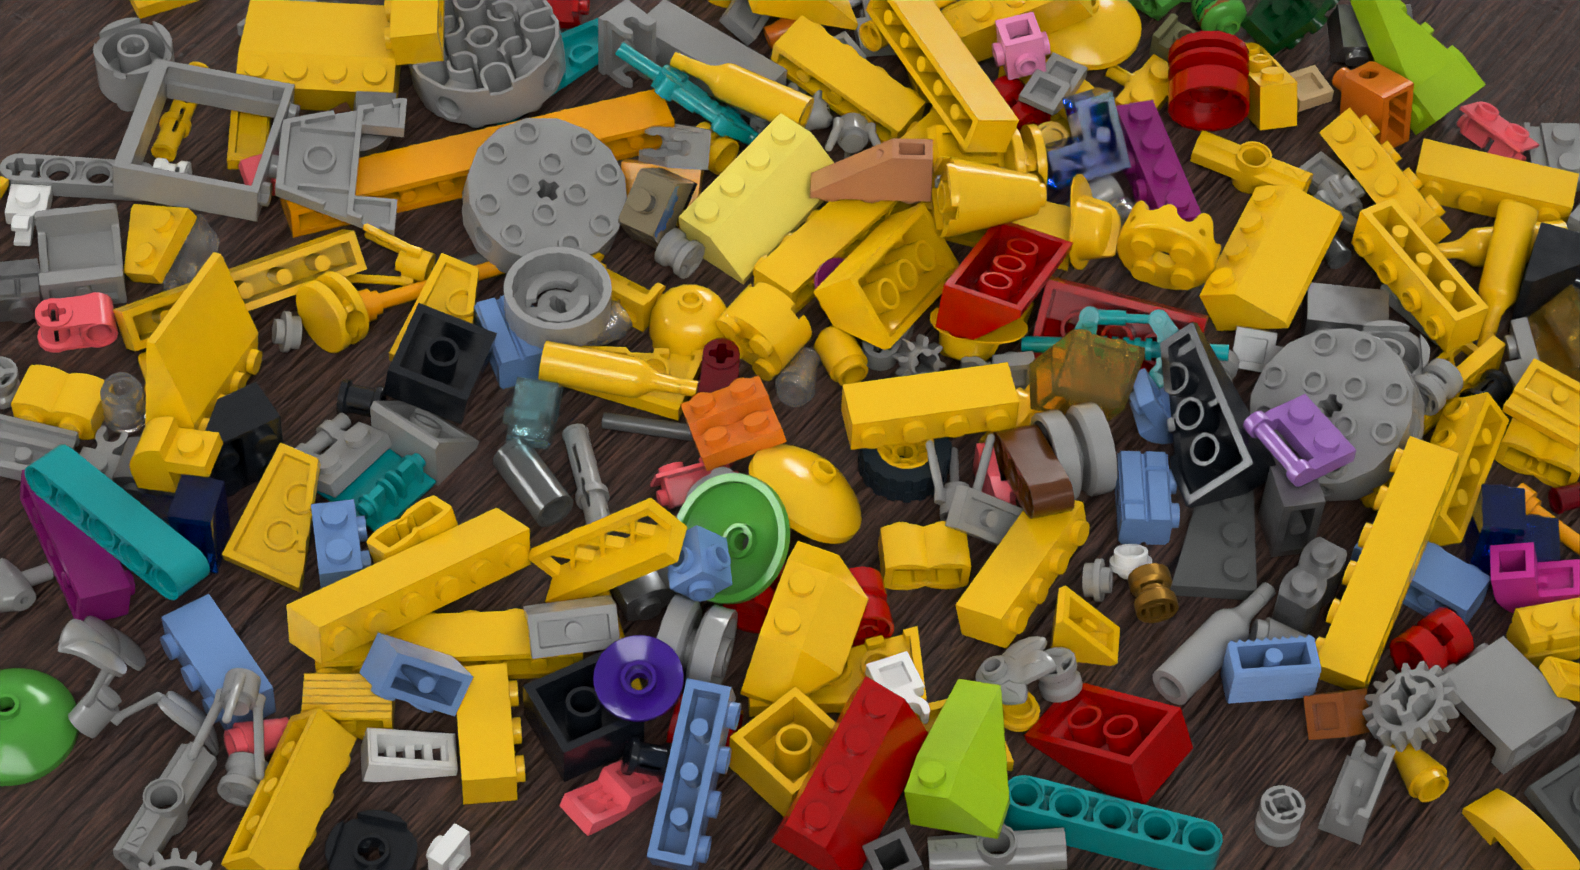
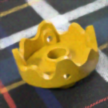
[1116,200,1221,290]

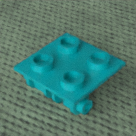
[317,448,436,532]

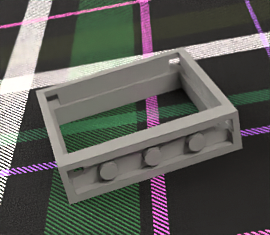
[113,58,300,222]

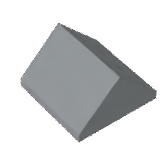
[370,401,480,486]

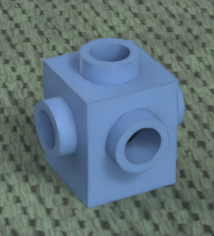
[667,525,733,602]

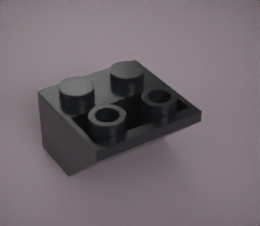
[204,382,283,503]

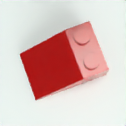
[1024,683,1193,805]

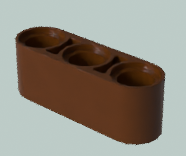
[993,424,1075,519]

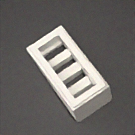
[360,727,458,782]

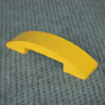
[1462,788,1580,870]

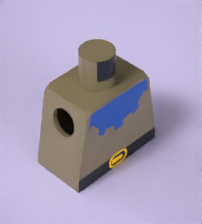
[618,168,697,249]

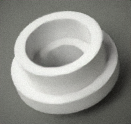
[1109,544,1152,580]

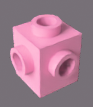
[992,12,1051,80]

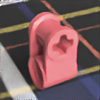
[35,292,118,353]

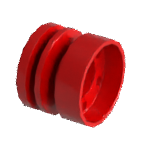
[1168,31,1250,131]

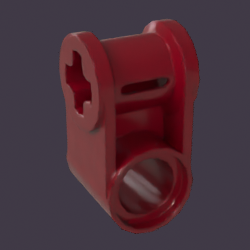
[697,338,740,393]

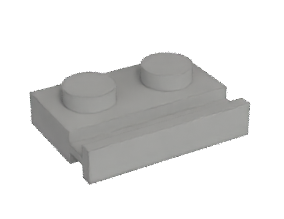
[1523,122,1580,191]
[0,414,80,481]

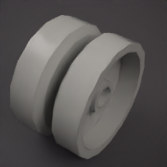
[1030,402,1117,500]
[657,594,738,685]

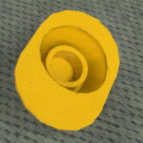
[1068,174,1121,270]
[930,308,1028,361]

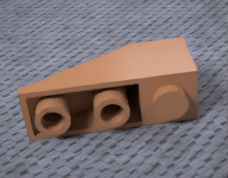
[810,138,933,204]

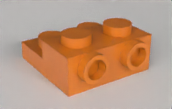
[680,375,787,471]

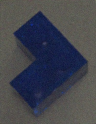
[1045,87,1131,190]
[140,474,231,573]
[1465,484,1560,577]

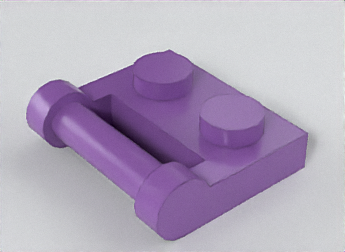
[1243,394,1356,487]

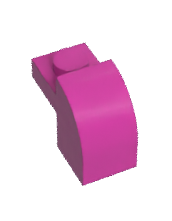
[1490,542,1580,613]

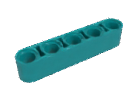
[24,444,210,600]
[1003,775,1223,870]

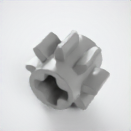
[1316,174,1366,218]
[892,334,946,377]

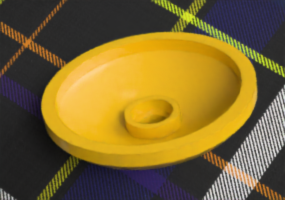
[1045,0,1142,71]
[748,444,862,544]

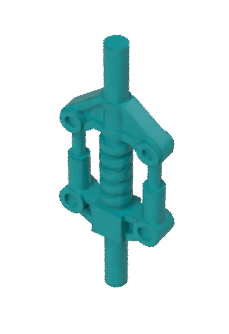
[615,42,759,145]
[1021,306,1229,389]

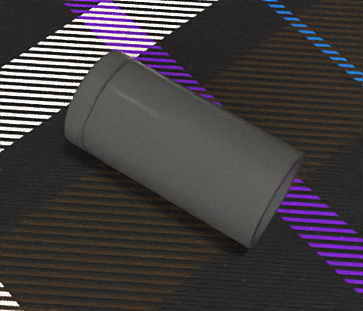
[493,438,573,527]

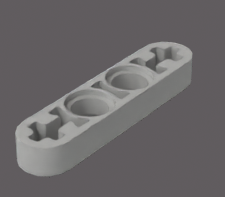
[0,153,153,201]

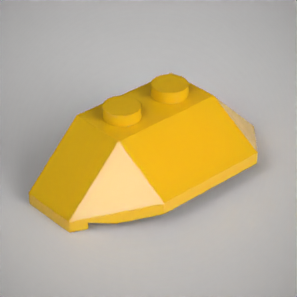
[741,541,868,705]

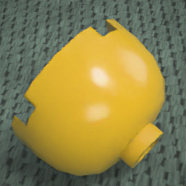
[649,284,727,356]

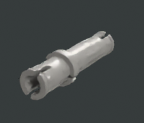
[562,423,613,535]

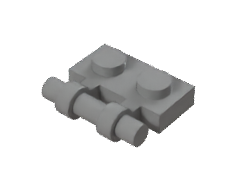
[295,413,392,498]

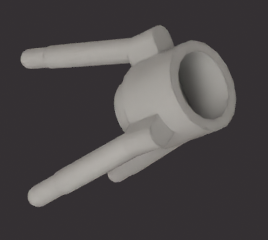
[825,113,881,159]
[926,433,995,521]
[187,668,266,780]

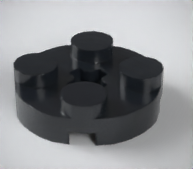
[325,810,418,870]

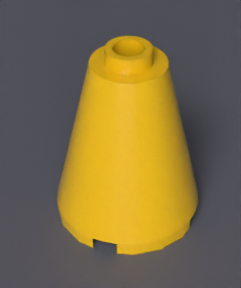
[931,156,1047,238]

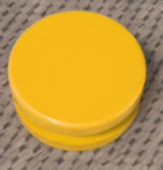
[1003,124,1048,187]
[296,271,369,353]

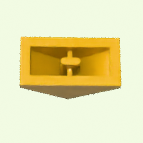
[1051,585,1120,666]

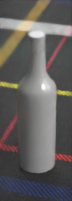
[1153,582,1276,705]

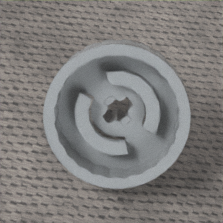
[504,247,612,349]

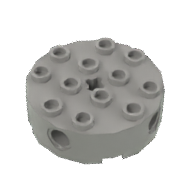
[408,0,566,128]
[462,118,627,274]
[1250,328,1425,501]

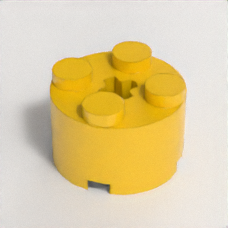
[716,282,812,381]

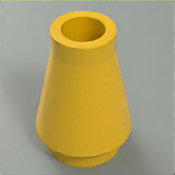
[1391,743,1449,802]

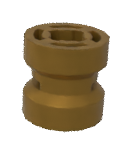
[1128,563,1179,623]

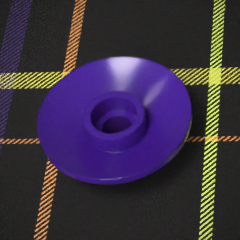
[593,635,684,722]

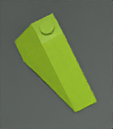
[1350,0,1486,135]
[904,679,1010,839]

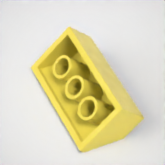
[679,113,834,285]

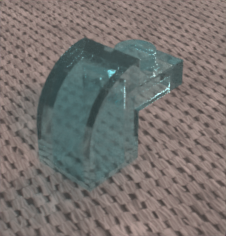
[503,377,563,450]

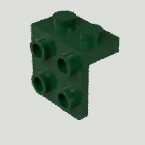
[1240,0,1340,56]

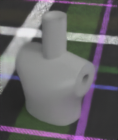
[0,558,53,613]

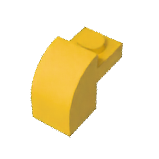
[129,416,223,493]

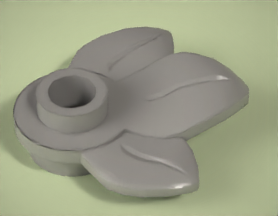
[975,636,1057,705]

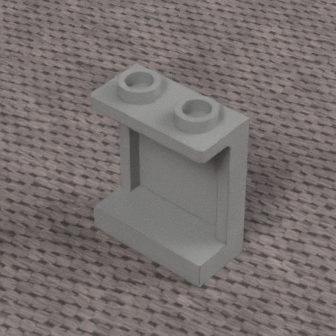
[34,203,127,311]
[1442,636,1576,775]

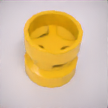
[696,121,739,175]

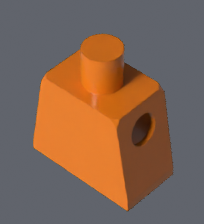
[1332,61,1414,148]

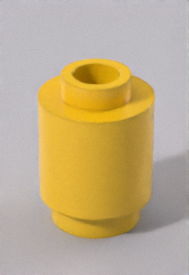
[814,325,868,386]

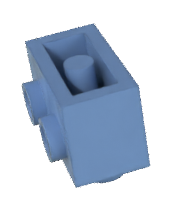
[311,499,371,589]
[359,632,473,717]

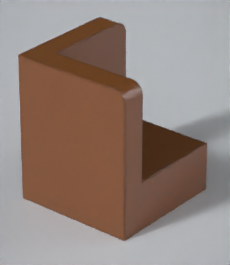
[1303,688,1370,740]

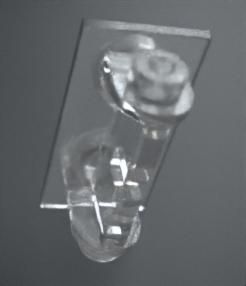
[162,214,220,291]

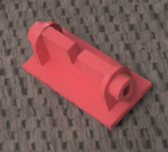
[1456,101,1539,161]
[650,457,739,509]

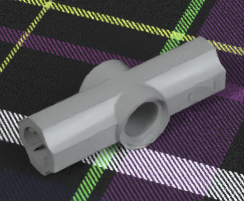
[113,741,217,870]
[927,824,1067,870]

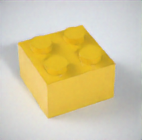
[729,686,836,817]

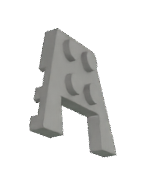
[275,98,407,236]

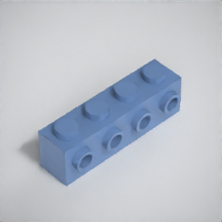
[647,678,741,870]

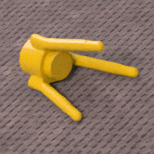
[345,223,436,286]

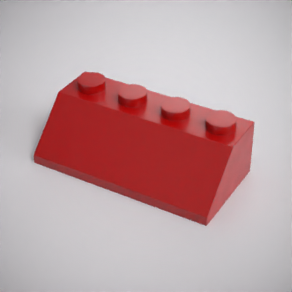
[935,222,1073,340]
[1033,276,1209,385]
[771,676,929,870]

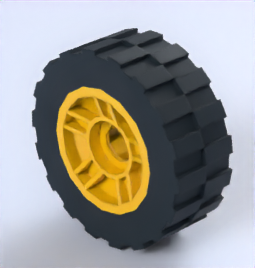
[858,437,952,503]

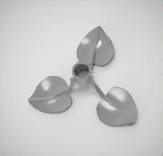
[58,615,219,757]

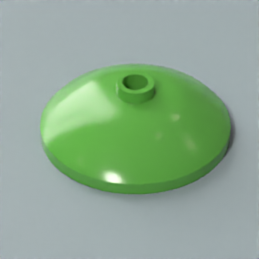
[677,473,790,605]
[0,668,79,786]

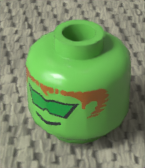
[1191,0,1247,35]

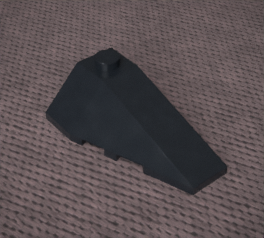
[1160,322,1276,508]

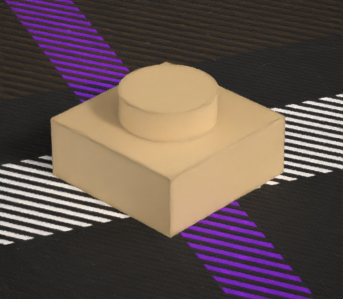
[1289,65,1334,112]

